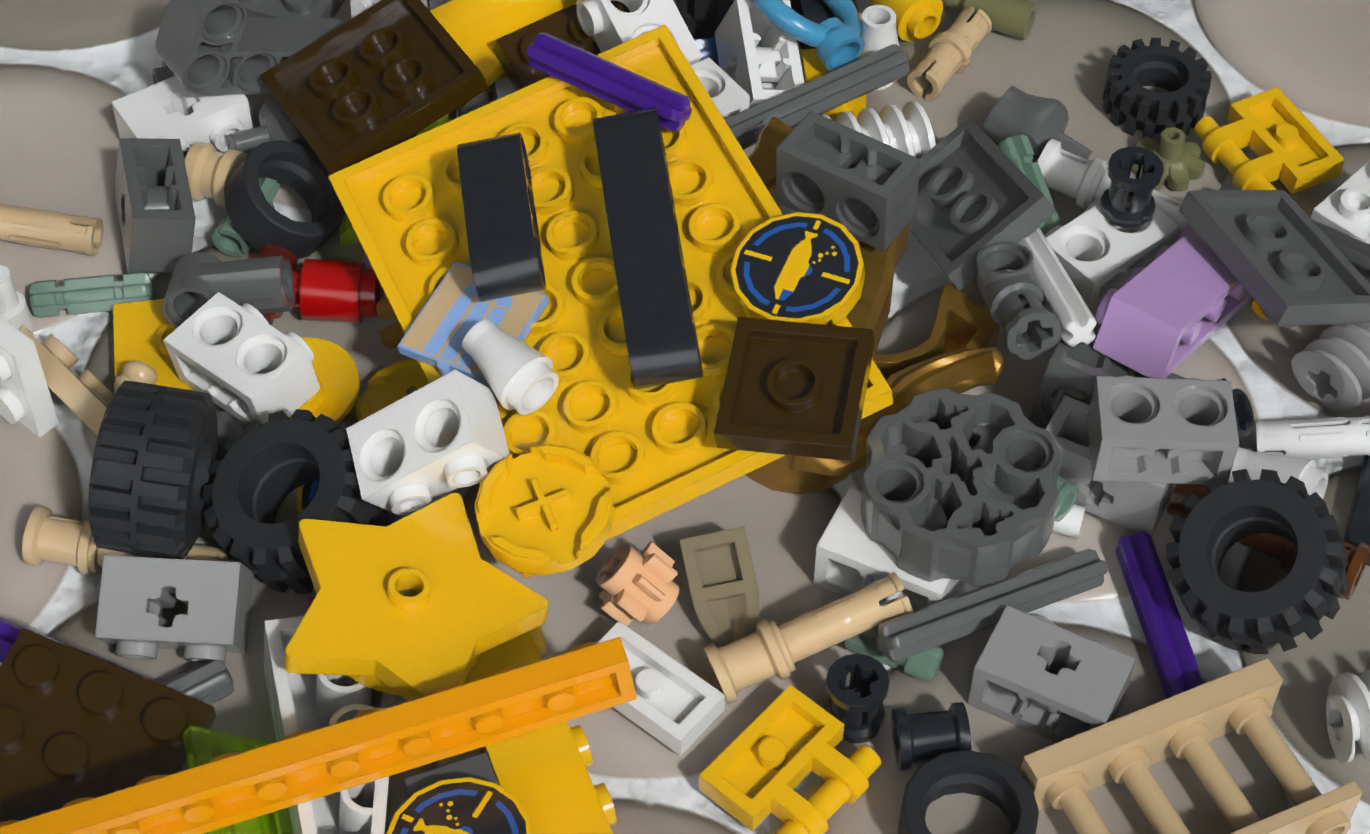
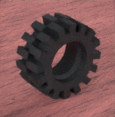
[1102,37,1212,138]

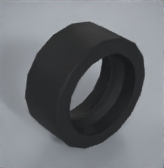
[224,140,345,260]
[897,750,1039,834]

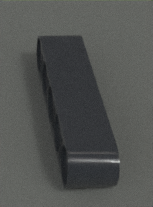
[593,107,704,390]

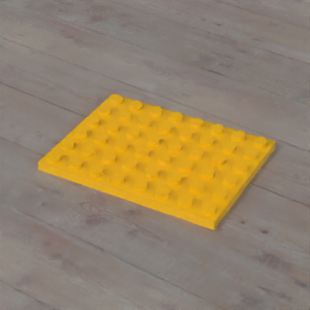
[328,24,893,579]

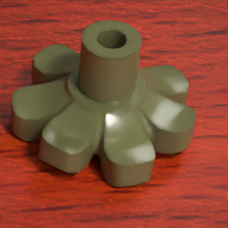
[1132,127,1206,191]

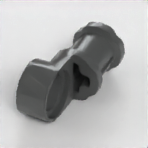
[976,242,1062,360]

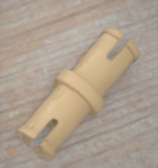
[907,6,992,101]

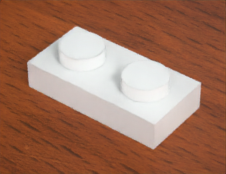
[598,621,725,756]

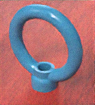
[751,0,865,72]

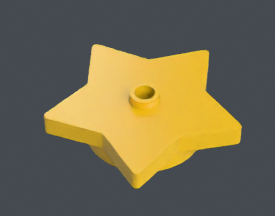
[284,493,548,702]

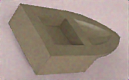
[679,526,760,648]

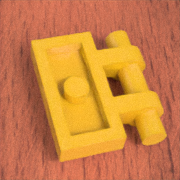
[1194,87,1345,194]
[698,685,882,834]

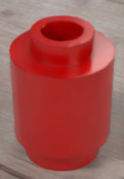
[292,259,381,323]

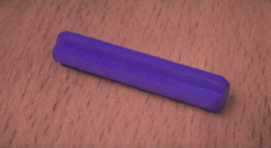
[526,32,692,131]
[1115,531,1205,699]

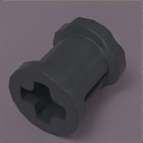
[1100,147,1164,228]
[824,653,890,744]
[891,702,972,771]

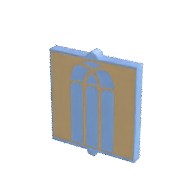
[397,261,549,388]

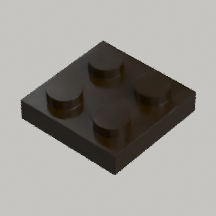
[714,317,875,462]

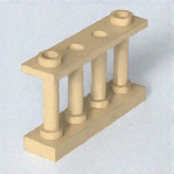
[1020,658,1363,834]

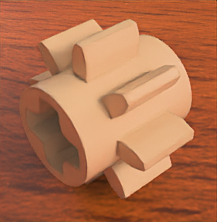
[596,542,680,626]

